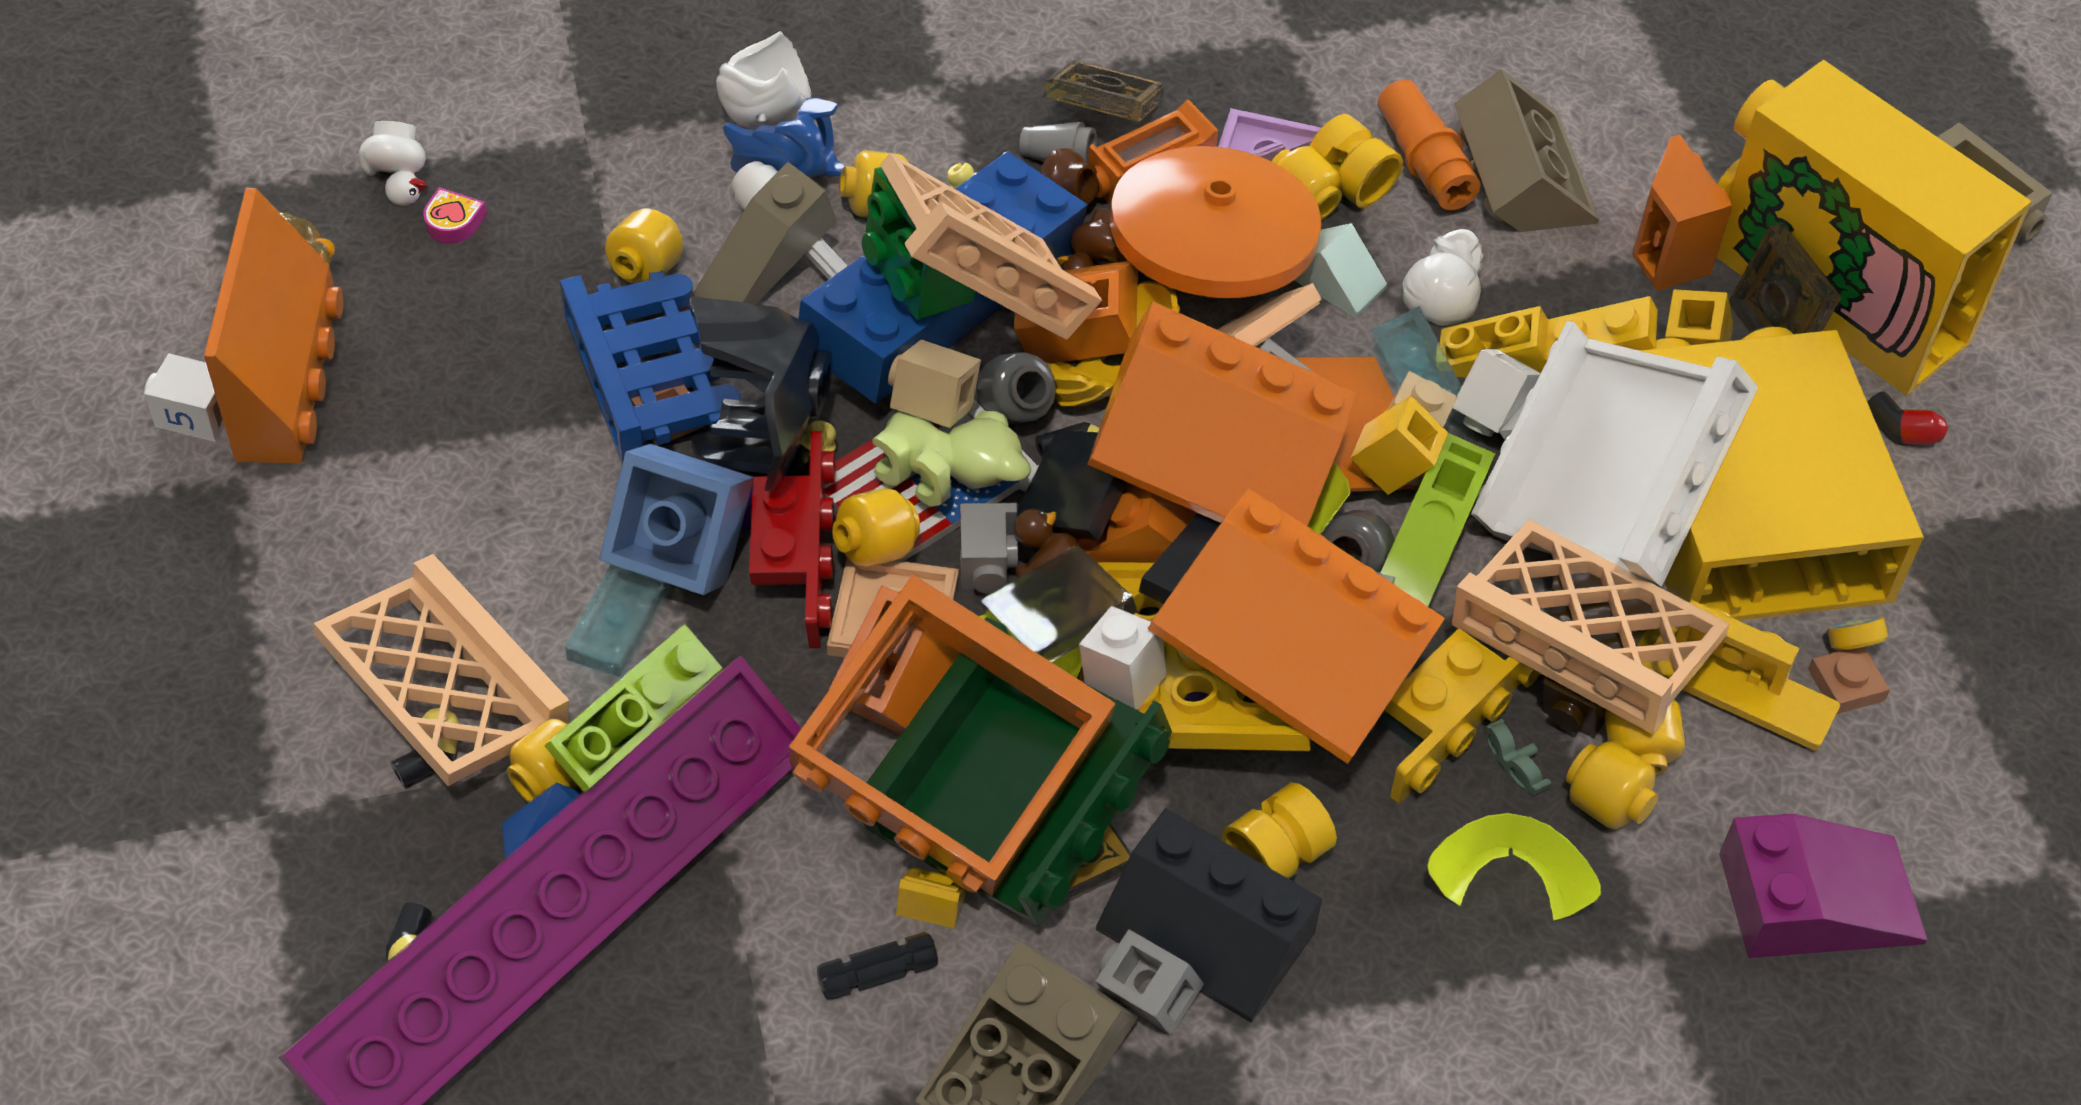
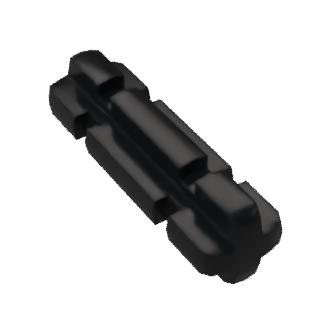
[817,932,938,999]

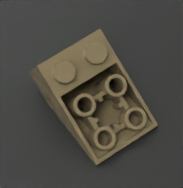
[915,941,1138,1105]

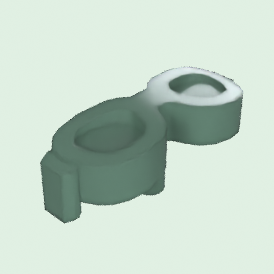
[1485,718,1551,796]

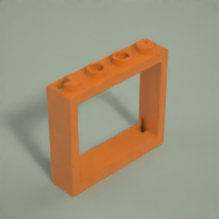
[789,574,1116,896]

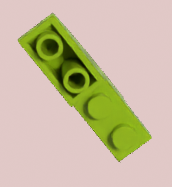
[1380,433,1496,606]
[544,624,722,792]

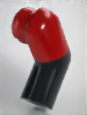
[1867,391,1948,445]

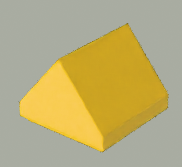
[896,867,967,929]

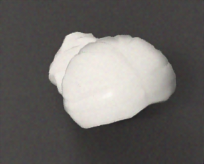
[1402,229,1483,326]

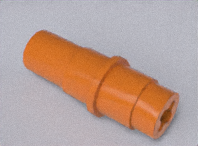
[1377,79,1480,210]

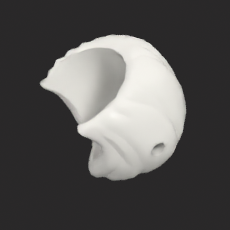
[716,31,811,130]

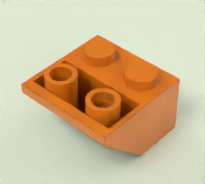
[1632,134,1733,291]
[1014,261,1138,364]
[1076,483,1197,571]
[829,585,960,735]

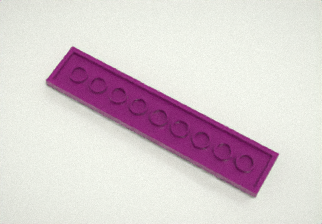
[278,656,802,1105]

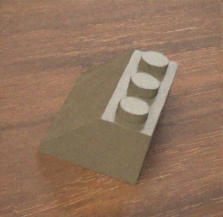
[1454,69,1600,232]

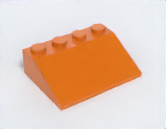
[204,188,343,464]
[1087,301,1356,526]
[1147,488,1445,764]

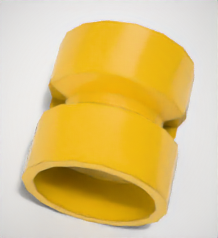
[1310,114,1403,209]
[1221,782,1337,879]

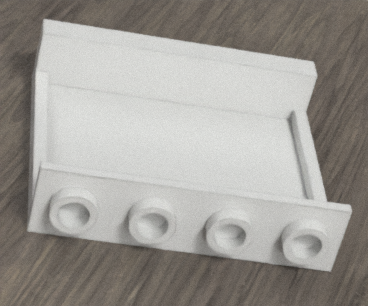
[1471,321,1759,587]

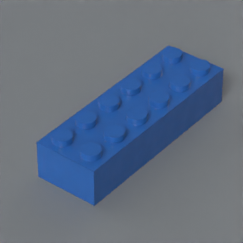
[798,151,1088,404]

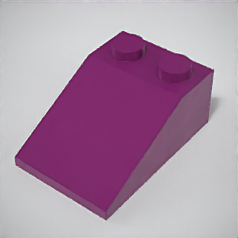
[1719,813,1927,958]

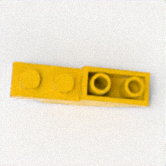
[1437,296,1658,378]

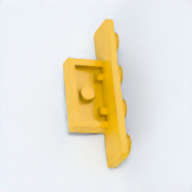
[1642,599,1840,751]
[1384,628,1541,804]

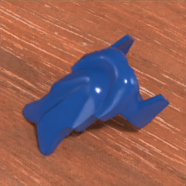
[723,98,845,178]

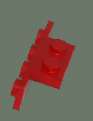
[749,431,836,648]

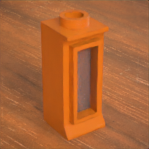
[1088,99,1218,206]

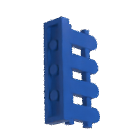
[560,271,741,464]

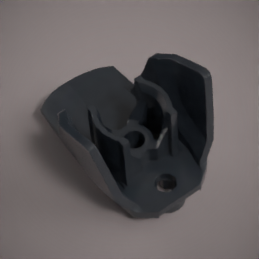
[689,297,832,491]

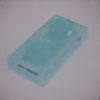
[1372,306,1462,396]
[565,564,667,677]

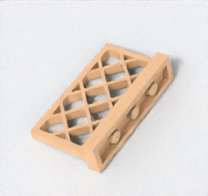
[880,153,1102,340]
[1451,519,1730,734]
[314,554,569,786]

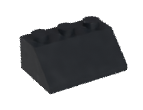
[1096,808,1322,1023]

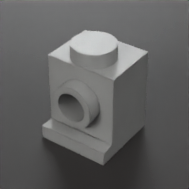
[960,503,1018,594]
[1095,929,1204,1035]

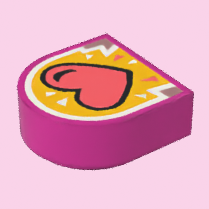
[423,187,487,244]

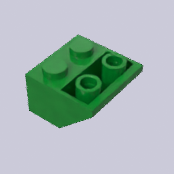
[861,167,975,320]

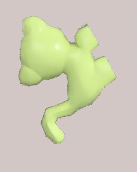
[872,410,1032,507]

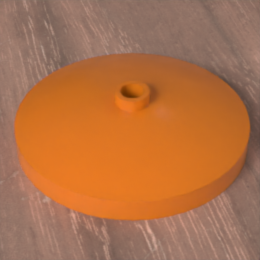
[1110,146,1322,298]

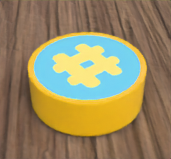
[1827,616,1889,650]

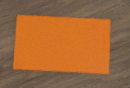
[1294,357,1426,492]

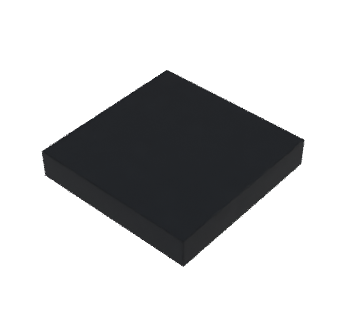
[1017,430,1128,541]

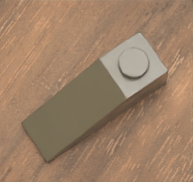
[693,162,837,304]

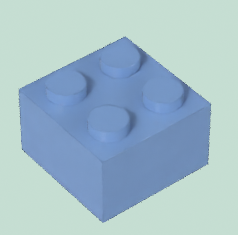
[599,444,754,595]

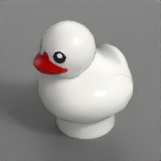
[359,121,428,206]

